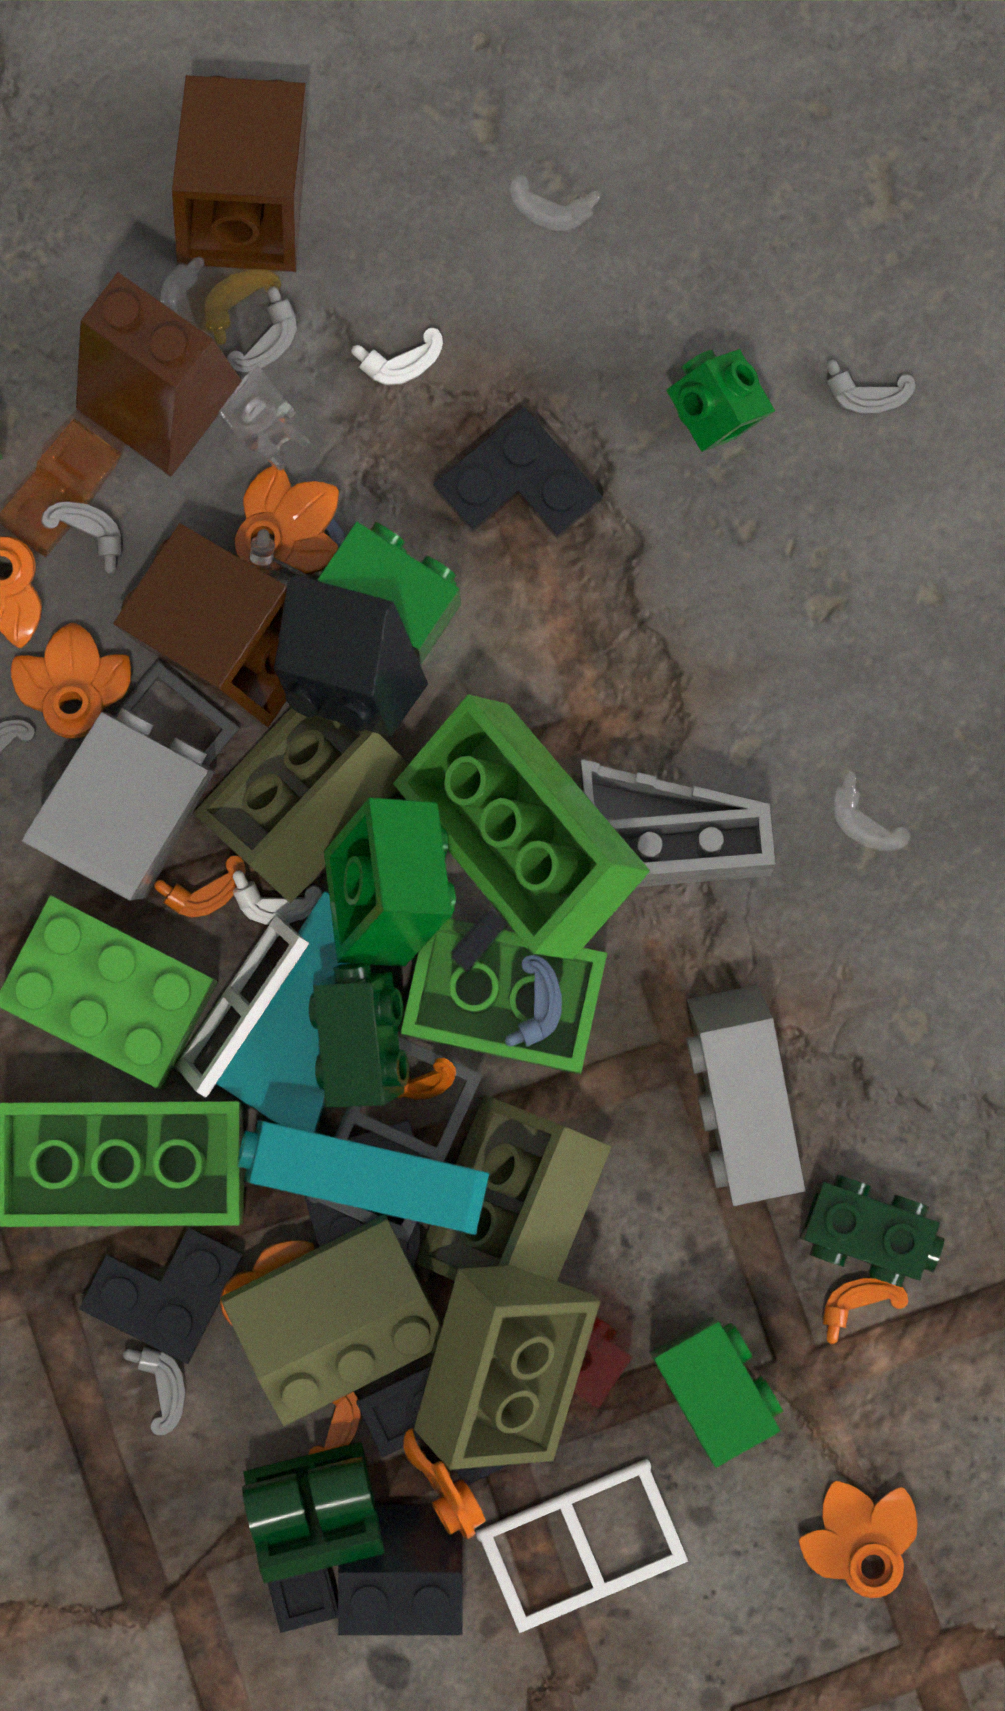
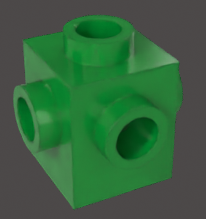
[666,349,775,452]

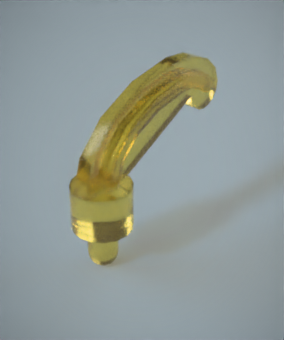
[204,269,281,345]

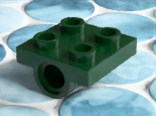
[242,1442,385,1584]

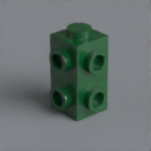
[309,963,409,1107]
[799,1174,945,1288]

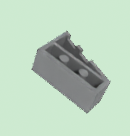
[580,759,775,887]
[686,985,805,1206]

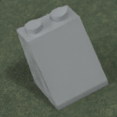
[22,708,215,901]

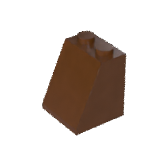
[172,75,307,272]
[76,272,243,477]
[113,523,287,728]

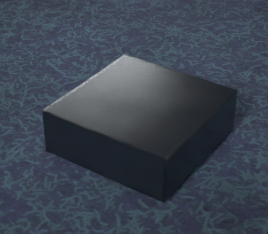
[450,910,508,974]
[268,1568,338,1633]

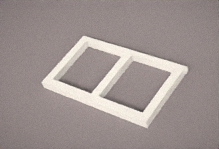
[175,914,309,1097]
[476,1459,688,1633]

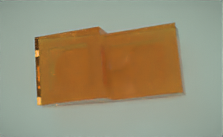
[0,418,122,558]

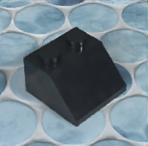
[274,575,428,737]
[338,1504,463,1636]

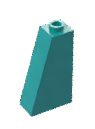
[216,891,350,1133]
[237,1120,489,1235]

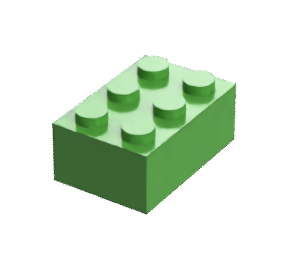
[0,895,218,1089]
[401,918,607,1075]

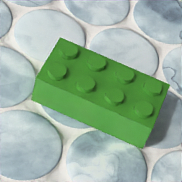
[393,694,650,960]
[0,1101,244,1227]

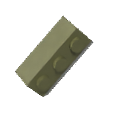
[193,707,409,904]
[415,1094,612,1282]
[220,1214,442,1426]
[414,1266,600,1470]

